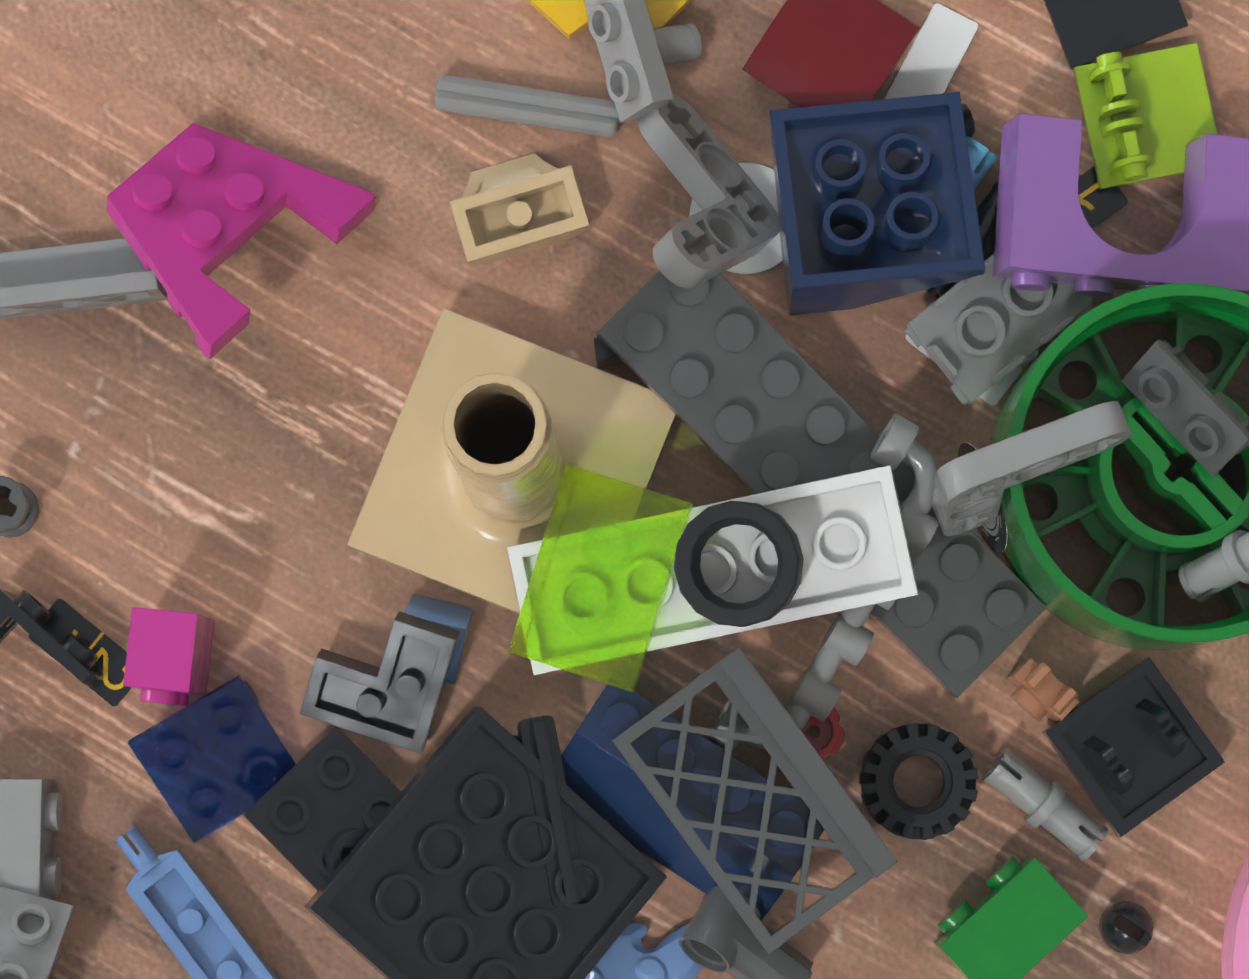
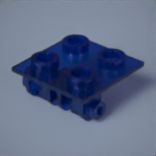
[127,675,296,843]

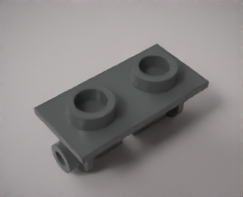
[1121,340,1249,477]

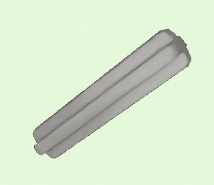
[434,74,619,137]

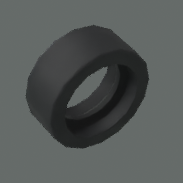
[674,501,804,627]

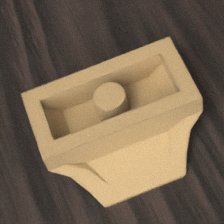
[449,153,590,266]

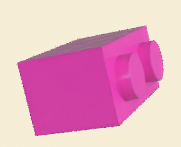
[123,607,215,707]

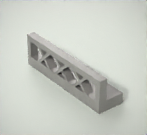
[0,238,167,320]

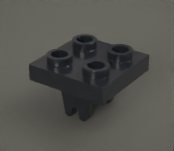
[1042,657,1225,837]

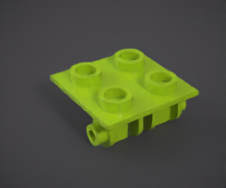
[1073,43,1218,190]

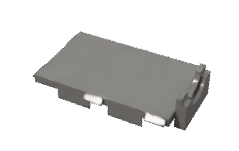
[904,252,1094,405]

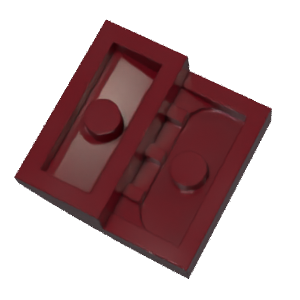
[742,0,921,107]

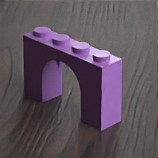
[992,113,1249,297]

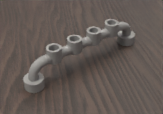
[708,413,939,751]

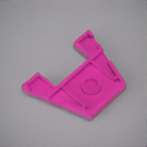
[106,123,376,359]

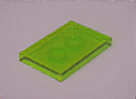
[508,464,694,692]

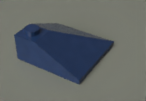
[770,92,985,315]

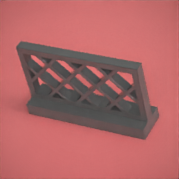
[612,647,897,954]

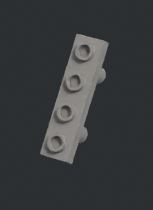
[584,0,702,123]

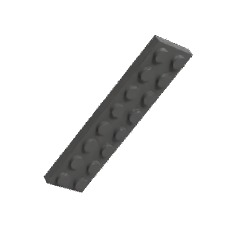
[596,249,1047,698]

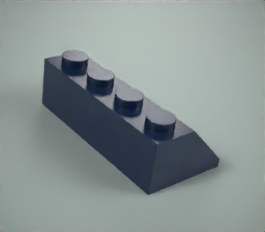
[561,677,825,921]

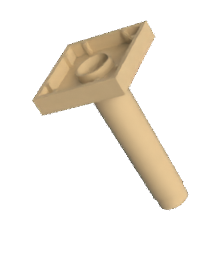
[347,308,676,616]

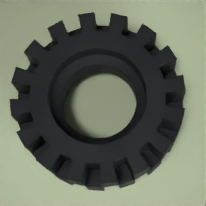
[859,723,979,840]

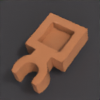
[1007,657,1079,722]

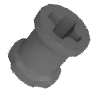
[0,476,39,538]

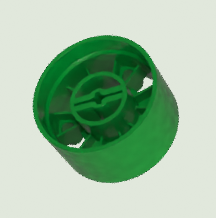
[989,283,1249,650]

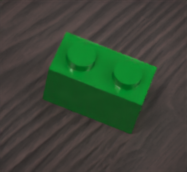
[934,856,1088,979]

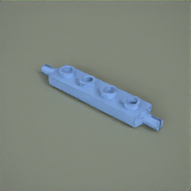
[115,825,278,979]

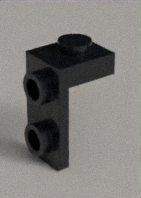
[0,589,104,687]

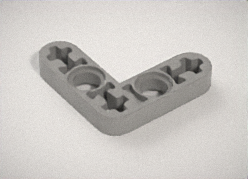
[638,95,781,289]
[932,401,1132,536]

